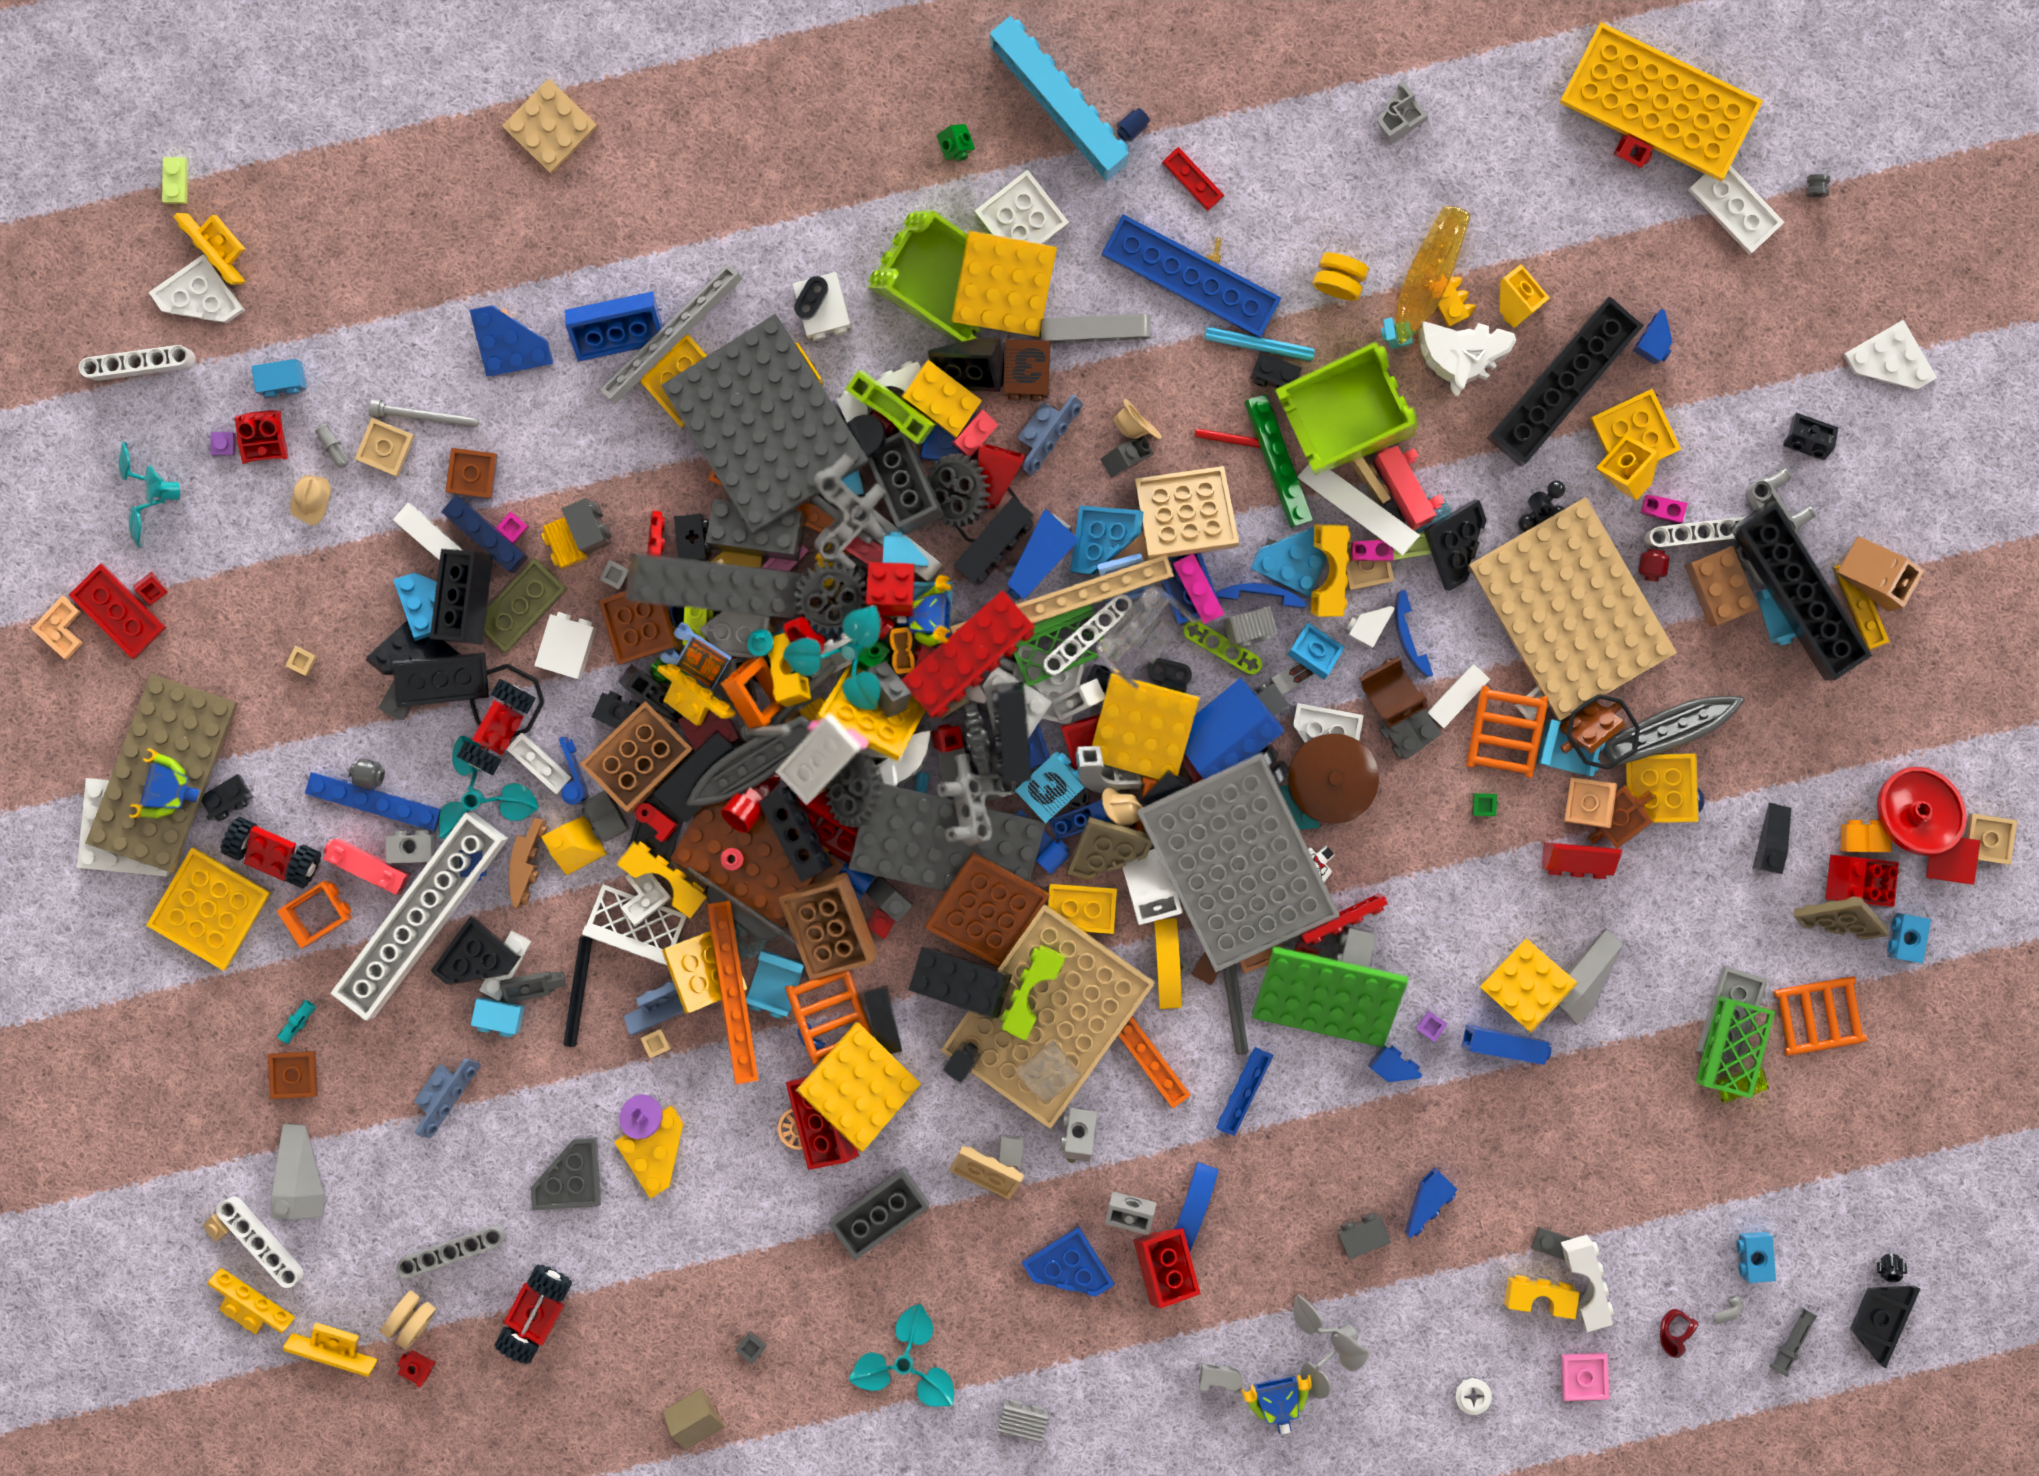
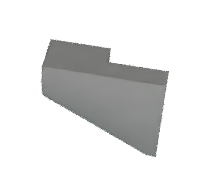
[1377,80,1428,145]

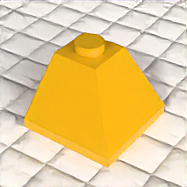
[1500,264,1550,328]
[1596,435,1660,501]
[541,816,607,875]

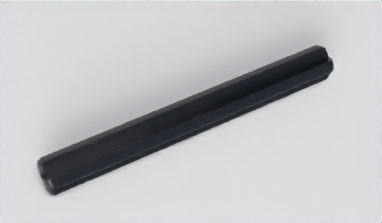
[563,936,592,1047]

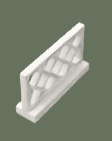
[582,884,687,966]

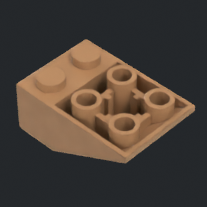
[1836,536,1924,612]

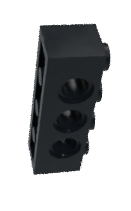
[759,786,832,882]

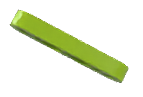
[1183,620,1262,675]

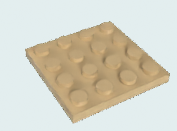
[1135,466,1239,560]

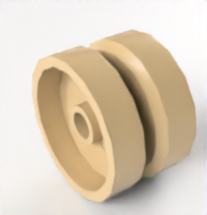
[380,1290,437,1350]

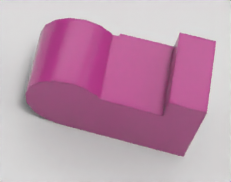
[1640,495,1688,525]
[1351,540,1394,562]

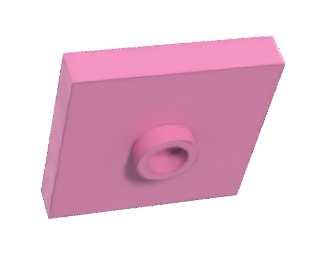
[1561,1352,1609,1401]

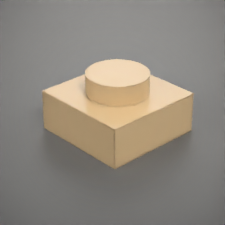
[285,646,318,676]
[640,1028,671,1058]
[202,1213,231,1242]

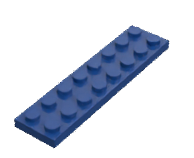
[1102,214,1281,338]

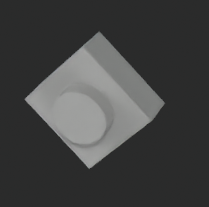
[599,560,629,590]

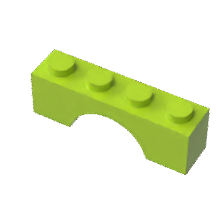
[845,371,935,444]
[1000,945,1066,1041]

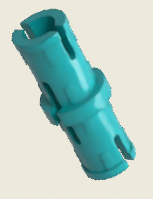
[277,999,317,1044]

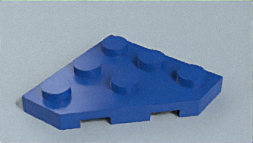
[469,305,553,377]
[1022,1226,1115,1297]

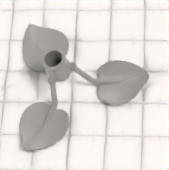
[1294,1294,1371,1399]

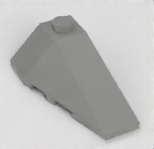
[1557,929,1623,1025]
[271,1124,325,1220]

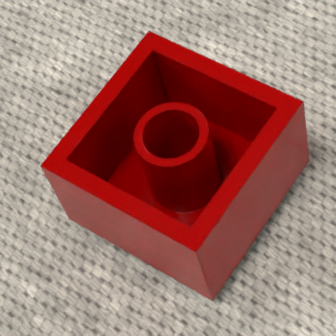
[866,562,915,616]

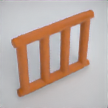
[1466,685,1548,778]
[785,970,873,1065]
[1773,976,1867,1056]

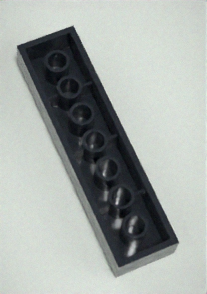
[1487,296,1644,467]
[1729,502,1873,681]

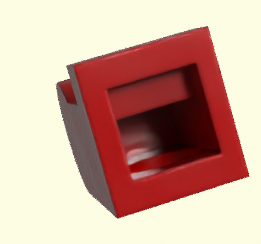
[784,617,826,655]
[635,803,679,842]

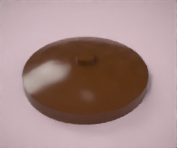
[1288,733,1379,824]

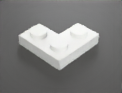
[621,873,671,926]

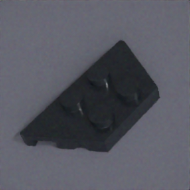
[1850,1285,1920,1368]

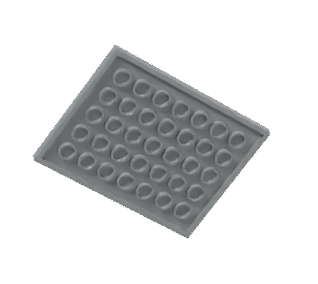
[1137,753,1340,972]

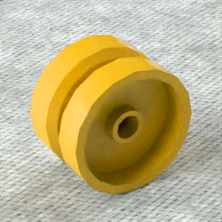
[1312,252,1369,301]

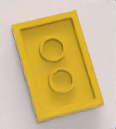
[901,360,982,438]
[1048,884,1117,934]

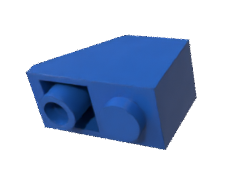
[1368,1045,1423,1082]

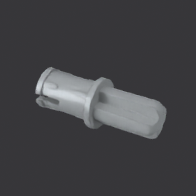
[315,424,349,468]

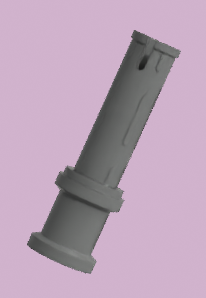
[1769,1309,1817,1377]

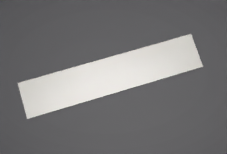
[1297,464,1420,555]

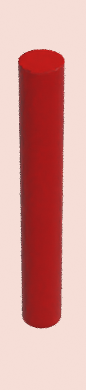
[1194,428,1261,448]

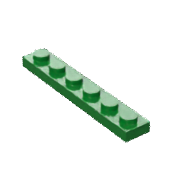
[1244,394,1313,528]

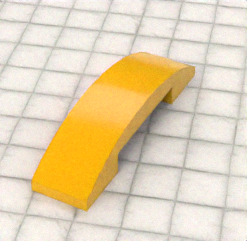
[1154,918,1182,1009]

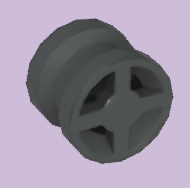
[1806,174,1830,198]

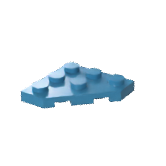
[1070,505,1144,575]
[1250,526,1327,597]
[393,573,437,641]

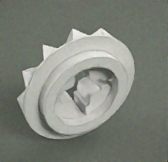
[1455,1378,1492,1415]

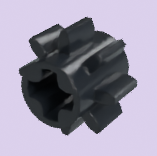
[1877,1254,1907,1282]

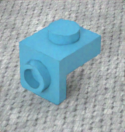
[1381,317,1413,349]

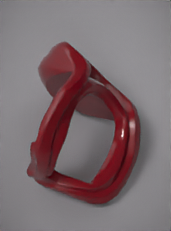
[1660,1309,1699,1358]

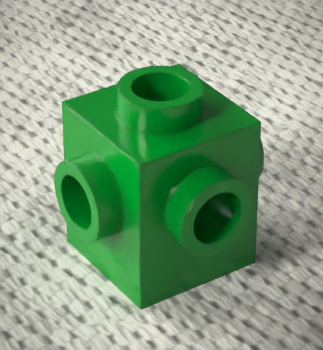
[936,124,975,162]
[857,641,891,672]

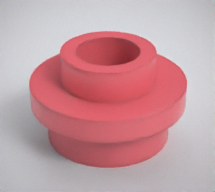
[721,848,744,871]

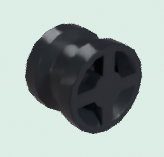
[1068,788,1088,808]

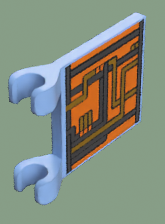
[660,623,732,690]

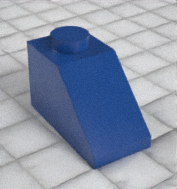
[1632,309,1673,365]

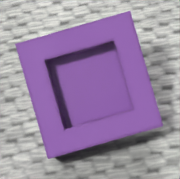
[210,432,236,456]
[1415,1010,1447,1042]

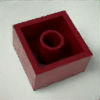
[678,699,740,751]

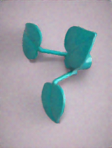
[119,442,180,548]
[783,606,881,710]
[439,736,538,839]
[849,1304,955,1407]

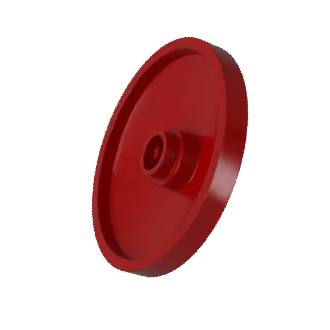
[1877,767,1967,856]

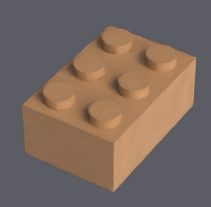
[1684,546,1759,627]

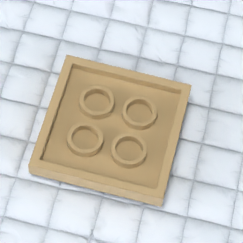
[502,78,598,174]

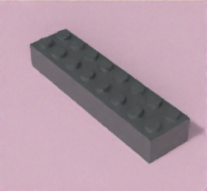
[625,553,811,619]

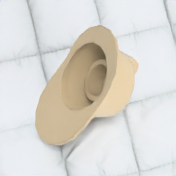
[1113,399,1162,439]
[290,475,331,526]
[1102,788,1143,828]

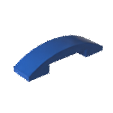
[1216,583,1306,608]
[1395,590,1433,677]
[1174,1162,1219,1252]

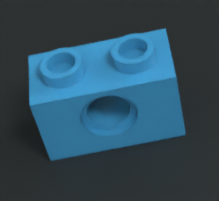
[1887,913,1931,963]
[1736,1232,1776,1283]

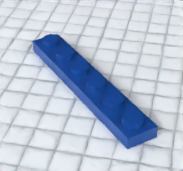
[305,772,441,831]

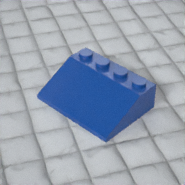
[1184,677,1285,779]

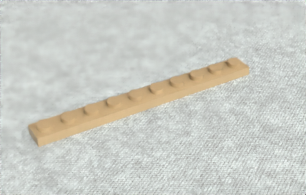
[950,555,1174,633]

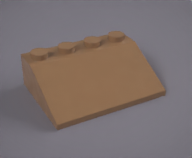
[579,701,694,815]
[779,872,878,980]

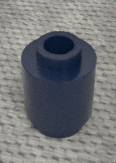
[1116,108,1150,142]

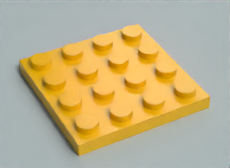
[951,230,1057,337]
[816,663,926,762]
[1092,674,1200,780]
[146,847,272,971]
[796,1022,921,1152]

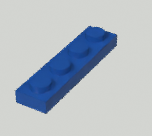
[1216,1047,1274,1136]

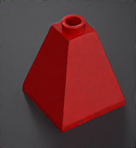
[978,443,1026,509]

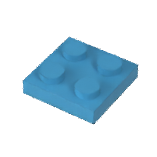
[1287,622,1345,680]

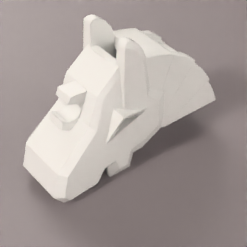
[1418,321,1517,396]
[857,730,931,786]

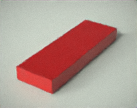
[1162,147,1224,212]

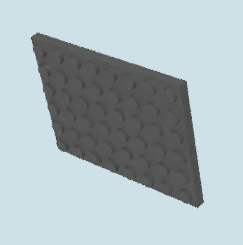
[661,313,869,534]

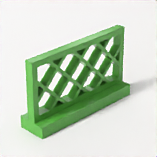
[1013,605,1110,687]
[1695,996,1775,1099]

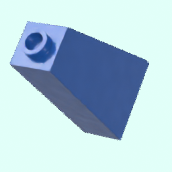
[1007,509,1079,601]
[1462,1024,1552,1065]

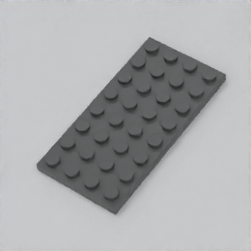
[848,782,1046,891]

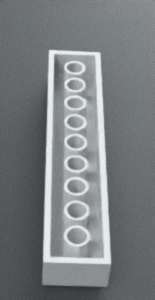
[331,812,508,1021]

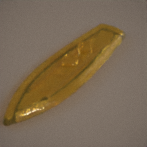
[1396,206,1471,344]

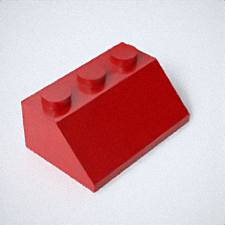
[1542,842,1622,879]
[1133,1228,1201,1309]

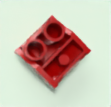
[234,410,288,464]

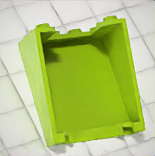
[867,210,981,343]
[1276,342,1418,475]

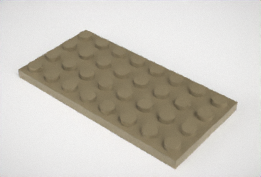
[85,674,238,873]

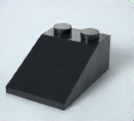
[928,338,1004,392]

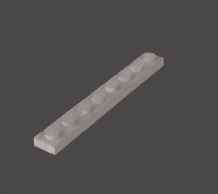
[600,264,743,404]

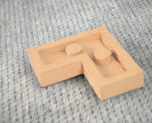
[32,596,83,660]

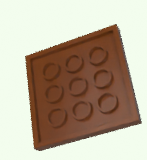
[925,851,1050,967]

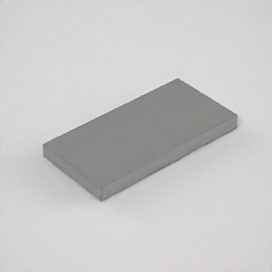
[1696,966,1767,1065]

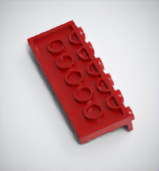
[901,590,1036,718]

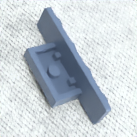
[1017,394,1083,477]
[624,981,684,1036]
[414,1058,481,1138]

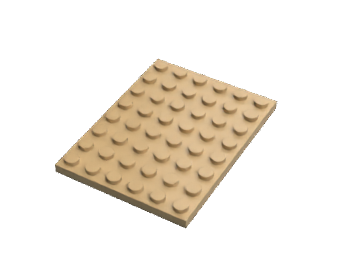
[1468,497,1677,721]
[940,904,1155,1129]

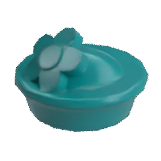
[747,629,773,657]

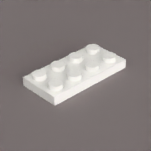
[1688,166,1785,255]
[776,714,862,805]

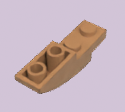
[509,817,547,908]

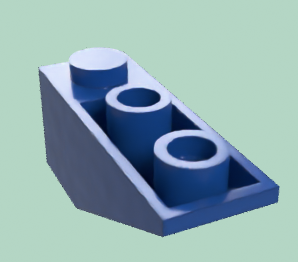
[1049,799,1112,841]
[1405,1167,1458,1238]

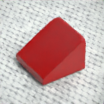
[134,572,168,606]

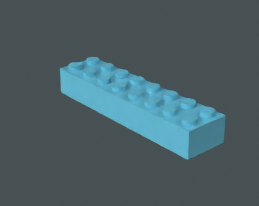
[990,16,1129,182]

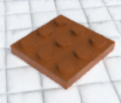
[599,591,678,665]

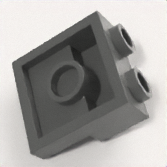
[1379,709,1442,760]

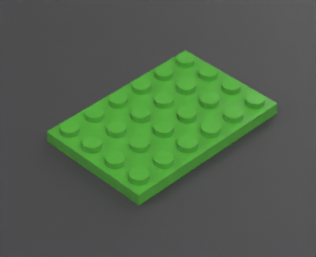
[1252,947,1408,1047]

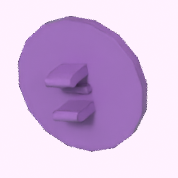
[619,1094,663,1140]

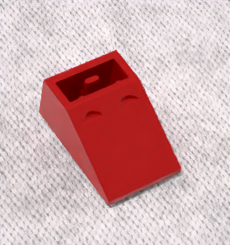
[1825,855,1899,907]

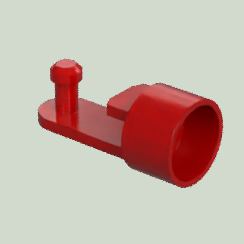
[721,773,781,833]

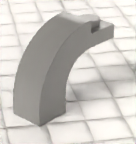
[1076,746,1142,793]

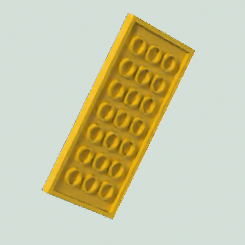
[1559,22,1763,182]

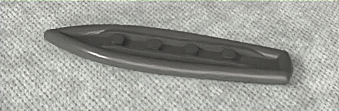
[1603,696,1745,766]
[686,716,811,806]

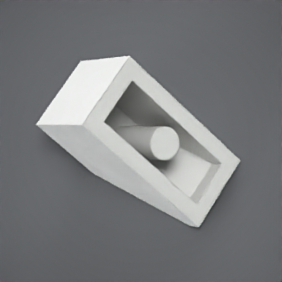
[1346,606,1395,648]
[1051,678,1105,721]

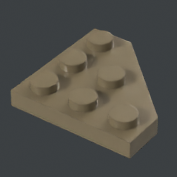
[1067,817,1152,880]
[1794,897,1888,940]

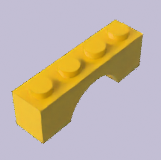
[1310,524,1350,617]
[617,841,706,918]

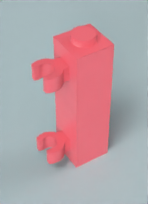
[1373,445,1445,530]
[323,838,411,895]

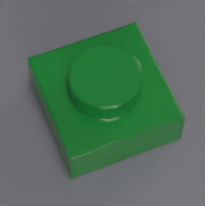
[1472,793,1497,816]

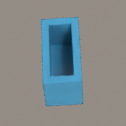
[251,359,306,398]

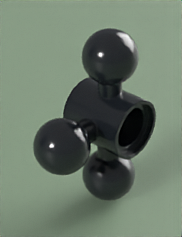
[1518,480,1566,532]

